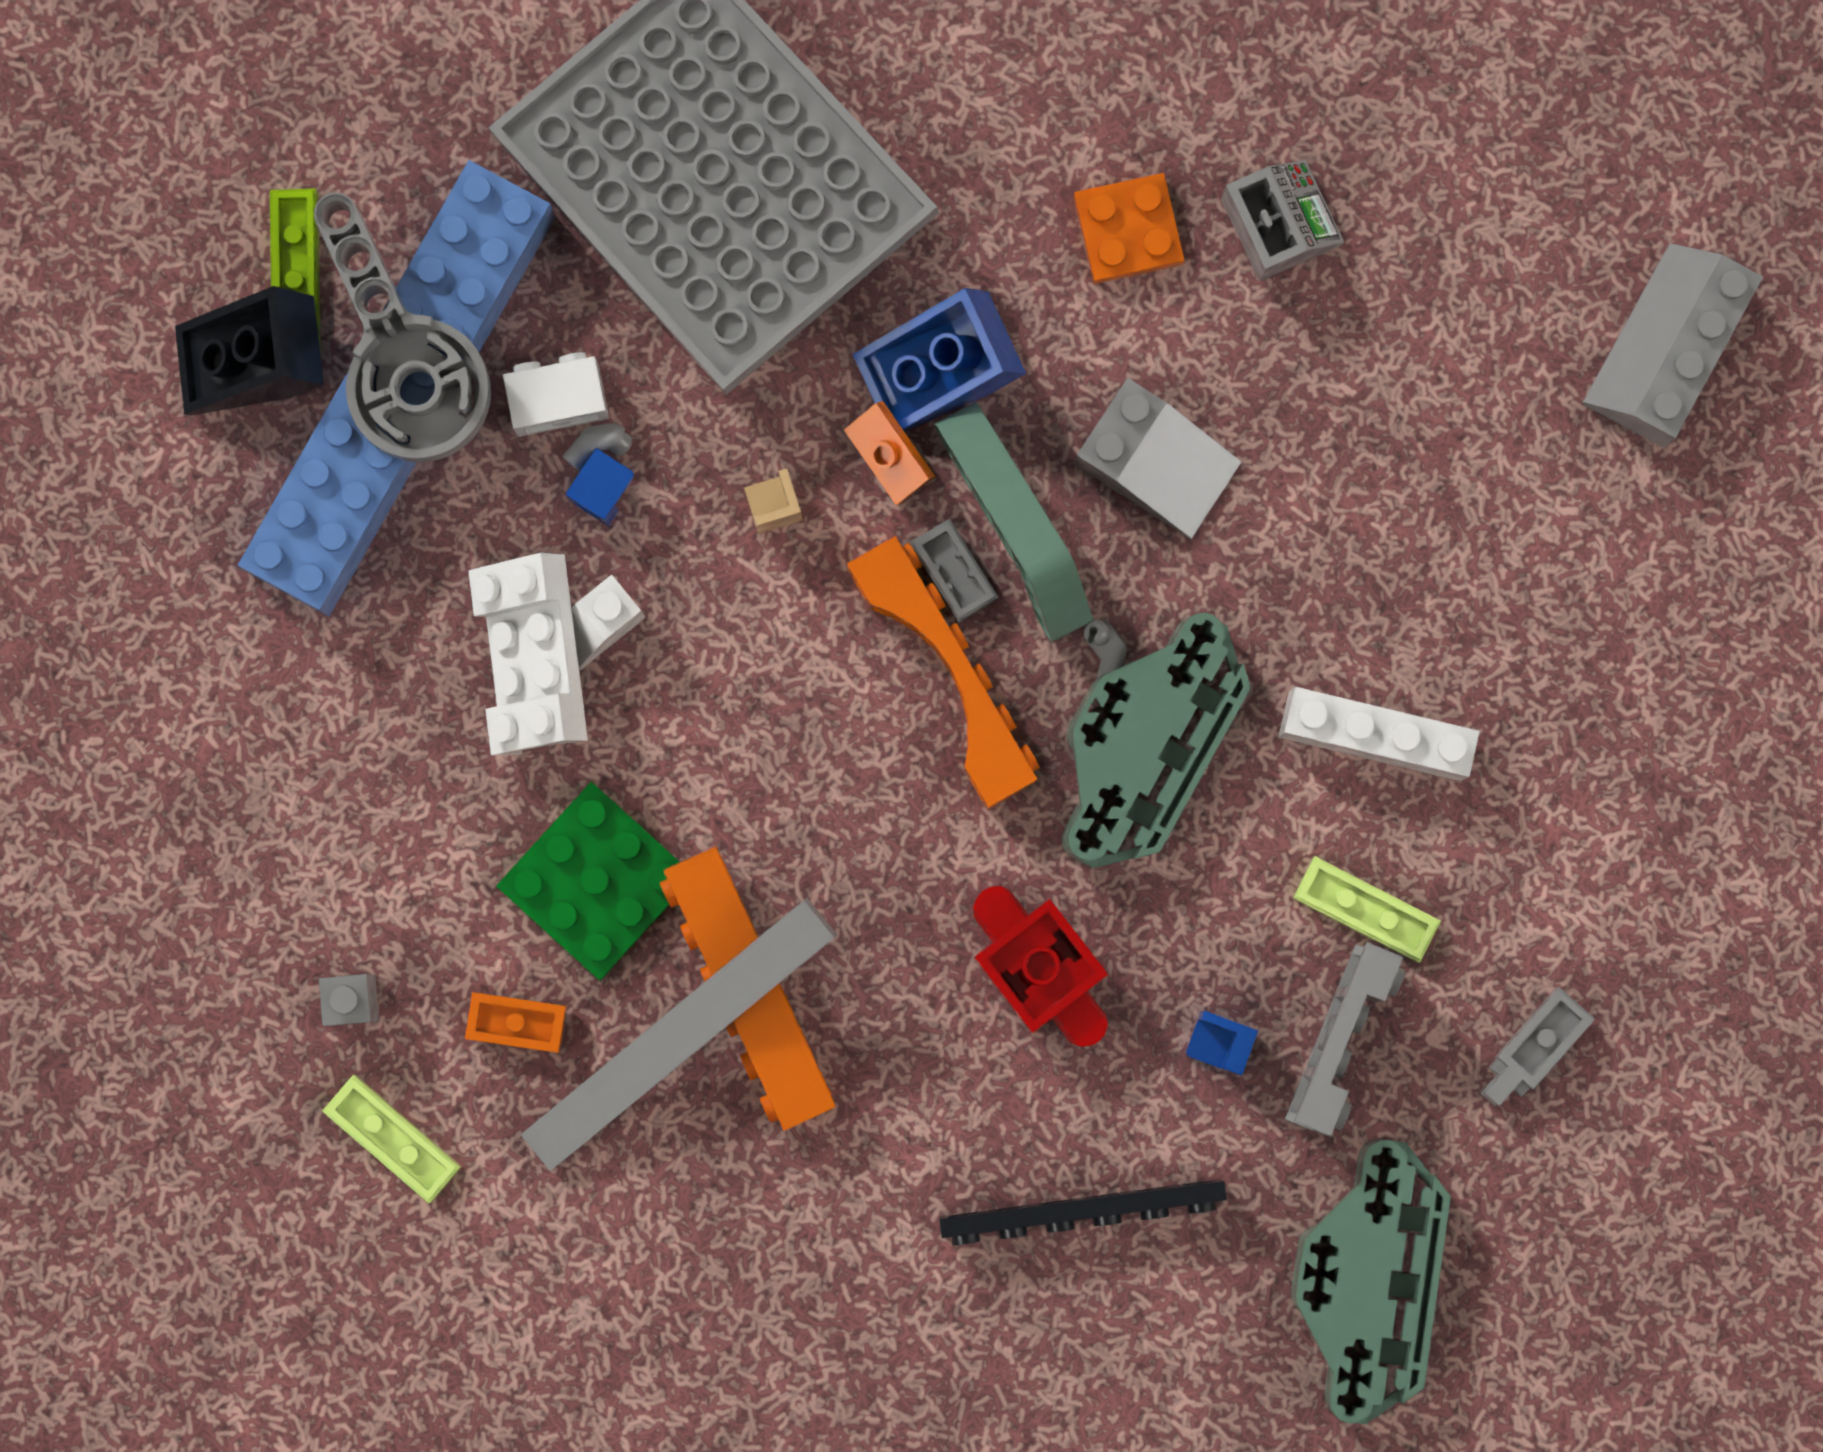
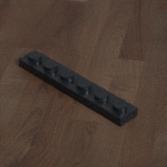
[939,1179,1227,1245]

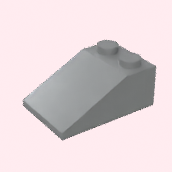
[1074,378,1241,540]

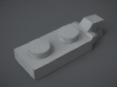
[1480,987,1595,1107]

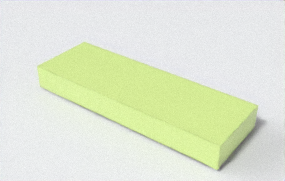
[1292,856,1441,963]
[322,1075,462,1204]

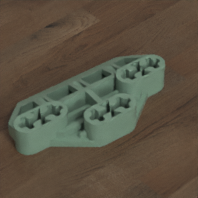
[1061,613,1251,868]
[1291,1139,1451,1424]

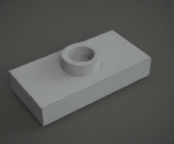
[910,518,998,624]

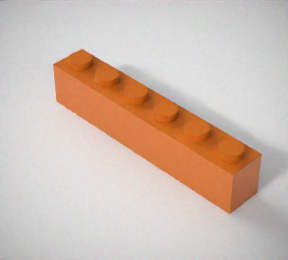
[659,845,836,1131]

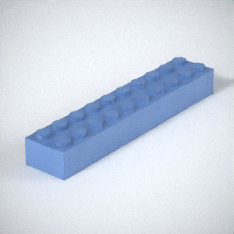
[237,160,556,617]

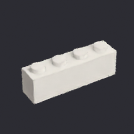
[1278,687,1480,781]

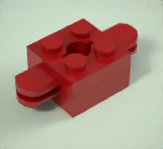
[973,886,1108,1047]

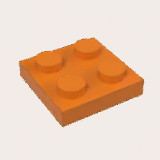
[1073,173,1185,284]

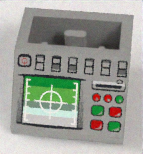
[1221,160,1344,282]

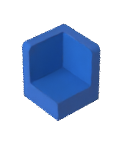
[565,448,634,526]
[1186,1011,1258,1076]

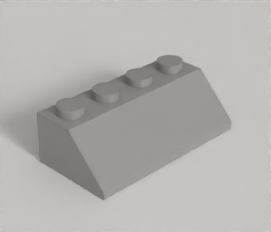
[1582,243,1763,448]

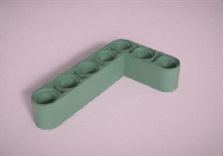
[934,402,1093,643]

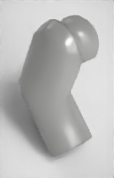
[562,422,632,472]
[1084,620,1127,688]

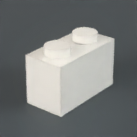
[503,352,609,437]

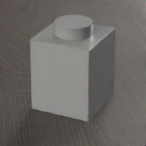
[319,974,379,1026]

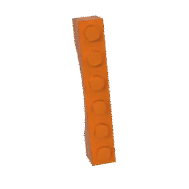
[847,536,1040,811]

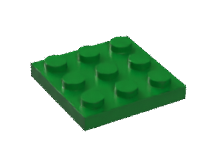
[496,782,680,981]

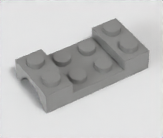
[1285,942,1406,1136]

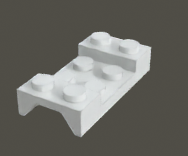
[468,553,588,755]

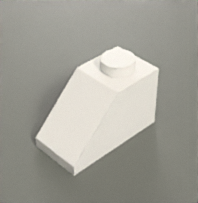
[571,575,646,671]

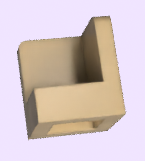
[744,468,803,534]

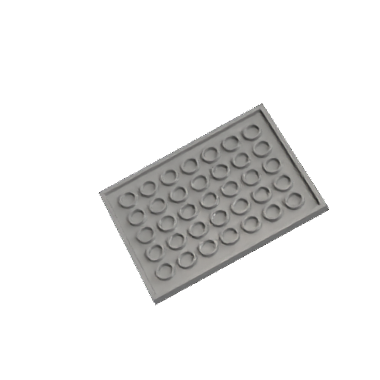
[488,0,939,395]

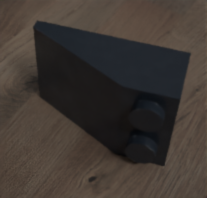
[175,286,324,416]

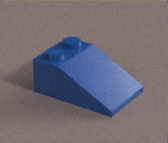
[853,288,1026,432]

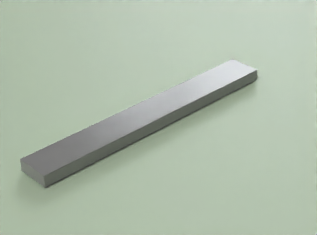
[520,898,837,1171]

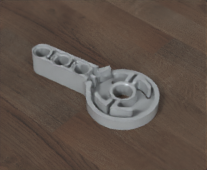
[314,192,491,462]

